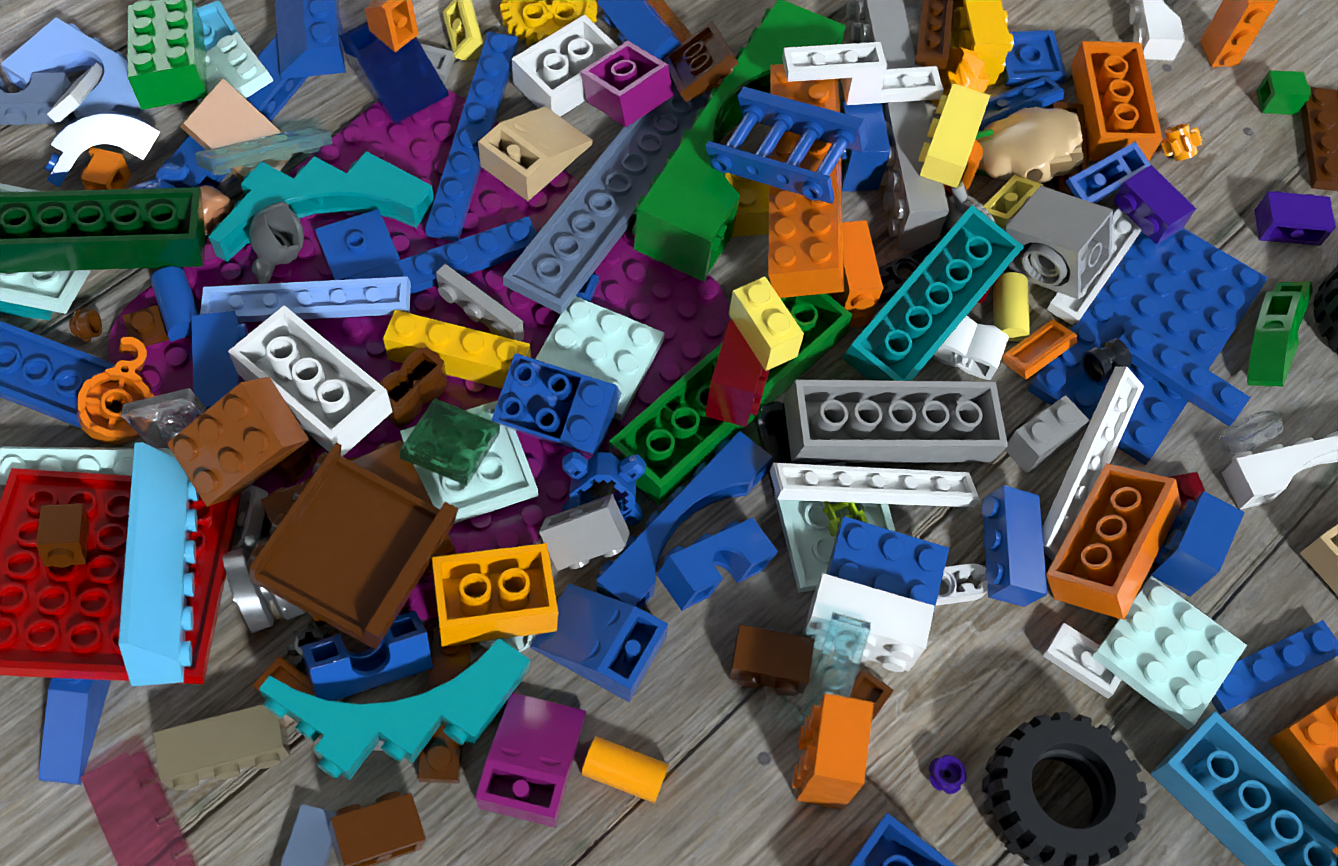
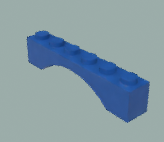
[596,431,773,609]

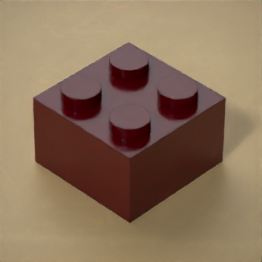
[705,320,770,427]

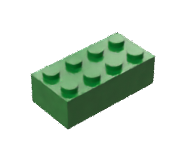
[127,0,208,110]

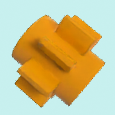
[1161,123,1202,161]

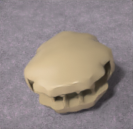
[975,107,1083,183]

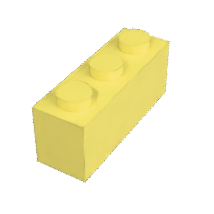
[918,83,990,188]

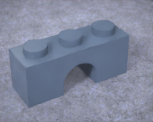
[0,72,73,125]

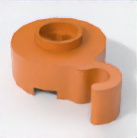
[76,337,155,445]

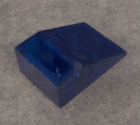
[340,22,449,124]

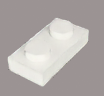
[1043,623,1121,698]

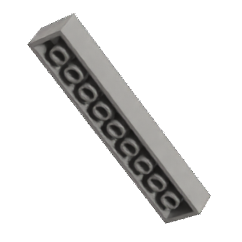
[846,0,949,250]

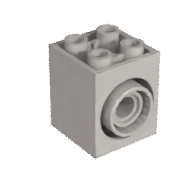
[1004,186,1113,299]

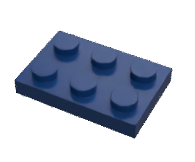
[826,516,949,618]

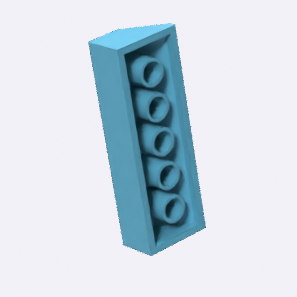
[119,442,199,686]

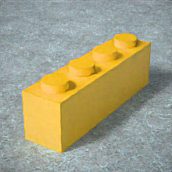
[383,310,531,389]

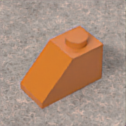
[364,0,419,52]

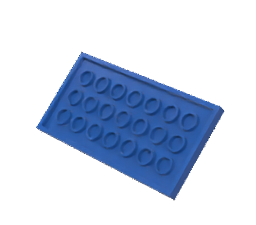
[1028,228,1268,465]

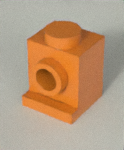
[81,147,132,190]

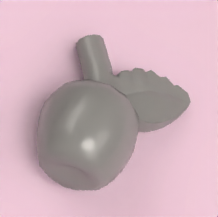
[943,181,995,233]

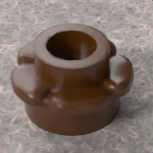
[69,308,102,342]

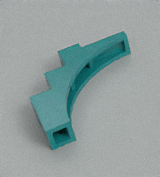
[208,151,434,262]
[259,638,531,780]

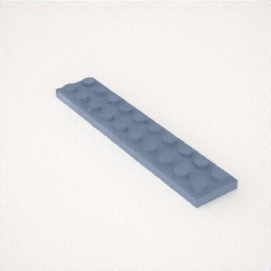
[503,74,711,314]

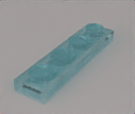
[195,126,332,175]

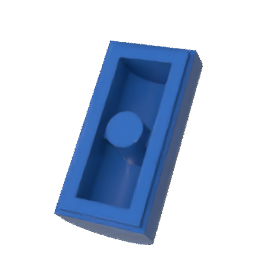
[150,267,200,342]

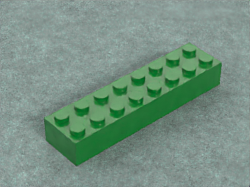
[609,294,852,506]

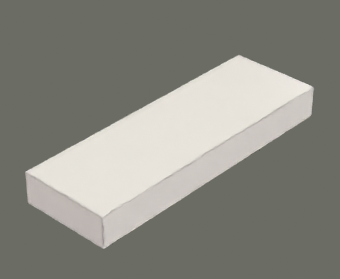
[47,62,104,123]

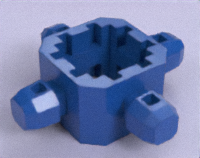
[561,452,646,526]

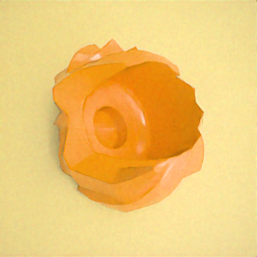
[931,46,990,107]

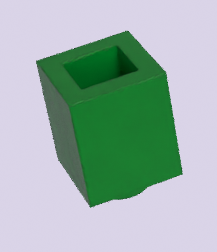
[1256,70,1311,115]

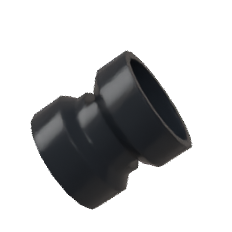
[1082,338,1132,383]

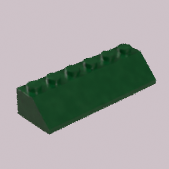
[0,187,206,273]

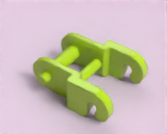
[822,501,868,541]

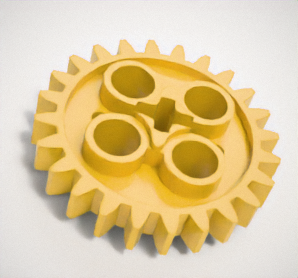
[500,0,597,47]

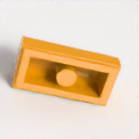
[582,736,669,804]

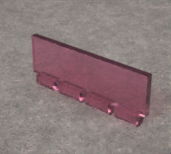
[80,751,196,866]

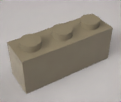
[153,704,291,791]

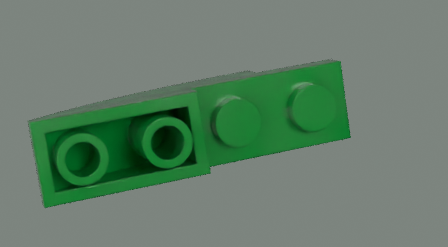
[1247,281,1313,387]

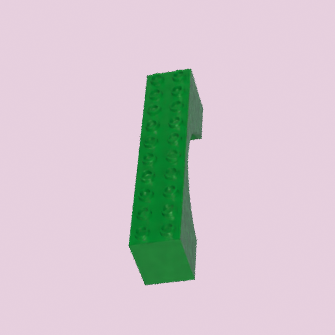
[632,0,846,282]

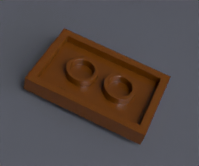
[663,21,738,102]

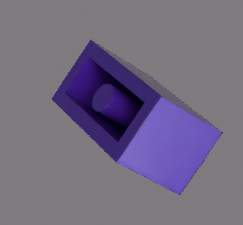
[1113,165,1196,245]
[1254,191,1336,246]

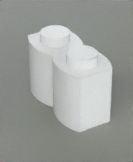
[931,315,1009,380]

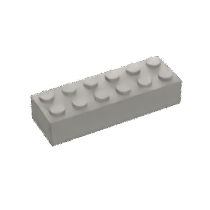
[783,380,1008,463]

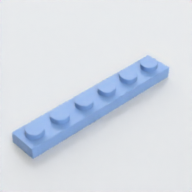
[200,277,411,322]

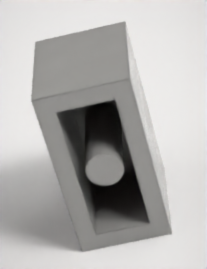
[1005,395,1090,474]
[539,494,630,571]

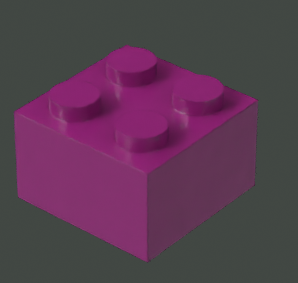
[580,41,674,127]

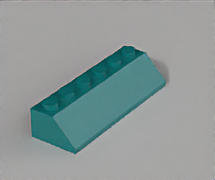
[842,205,1024,381]

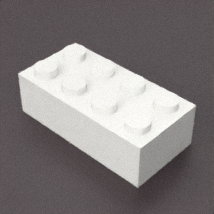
[228,305,393,456]

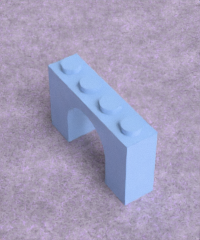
[1,17,143,118]

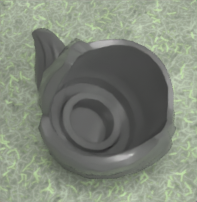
[249,202,304,284]

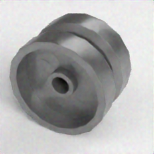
[222,536,306,633]

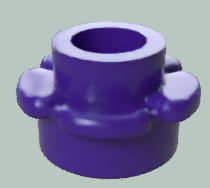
[928,755,967,794]

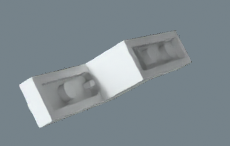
[782,42,943,105]

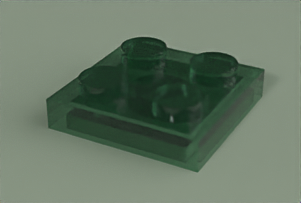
[400,398,500,486]

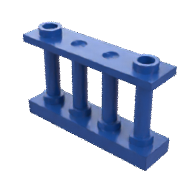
[706,87,868,204]

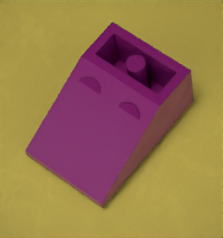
[475,693,586,828]

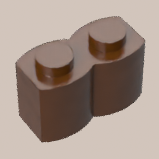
[379,347,448,428]

